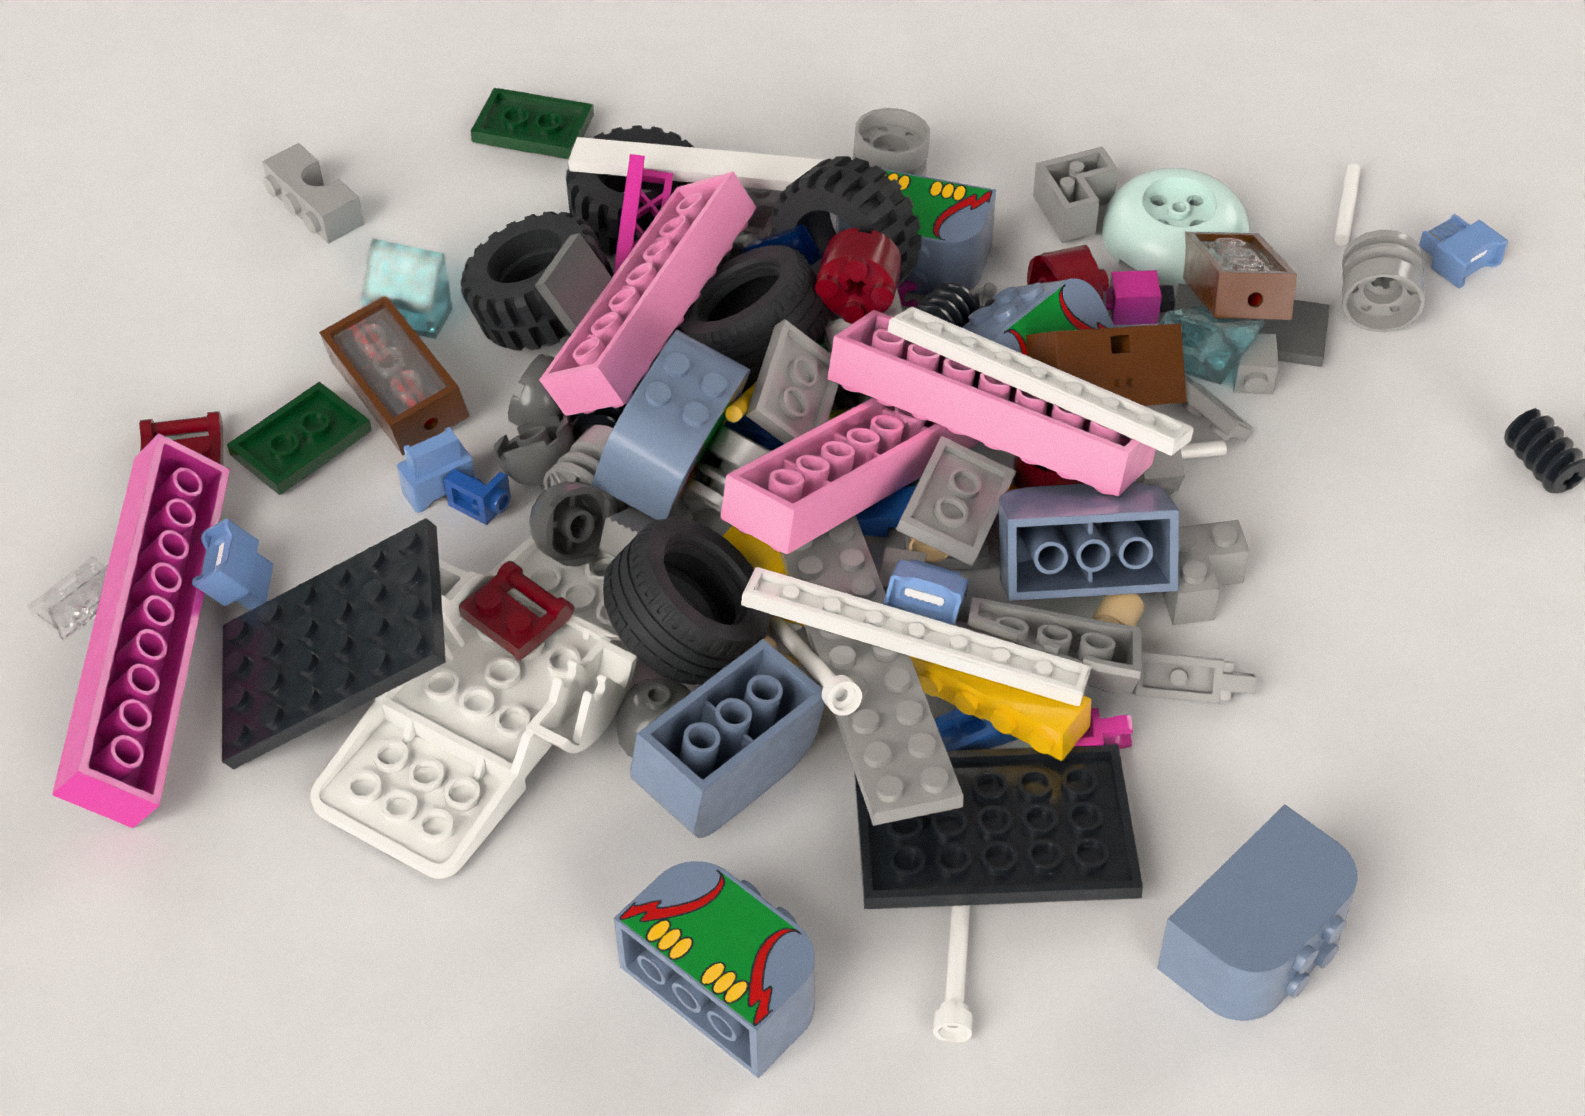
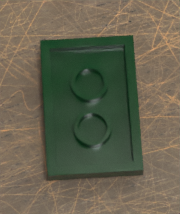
[470,87,594,159]
[227,381,372,495]

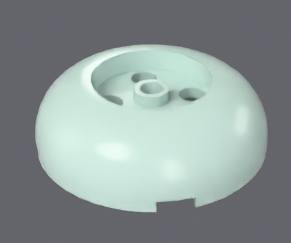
[1102,168,1250,285]

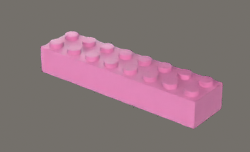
[539,171,757,416]
[827,310,1156,496]
[720,398,981,554]

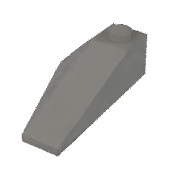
[968,597,1142,694]

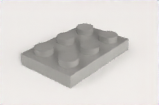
[746,319,839,444]
[896,436,1016,566]

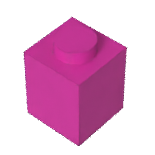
[1103,270,1162,325]

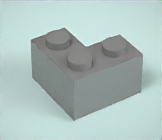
[1033,146,1118,242]
[1162,520,1250,625]

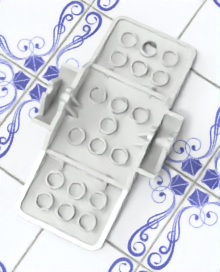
[310,535,683,879]

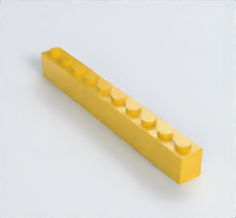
[723,526,1091,761]

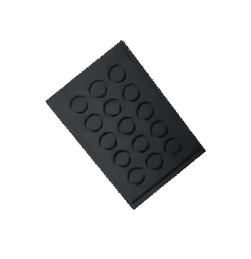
[222,518,446,769]
[854,744,1143,909]

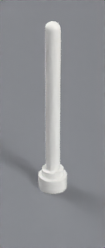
[769,616,862,715]
[933,905,973,1042]

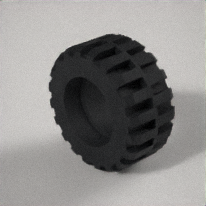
[566,125,695,256]
[771,156,922,286]
[460,211,613,351]

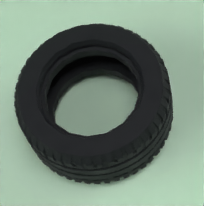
[676,245,830,384]
[603,518,770,685]

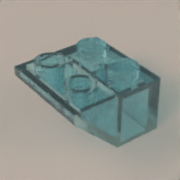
[361,239,453,339]
[1158,305,1265,385]

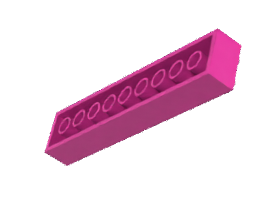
[52,433,230,828]

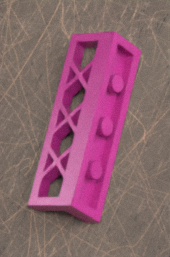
[613,154,673,276]

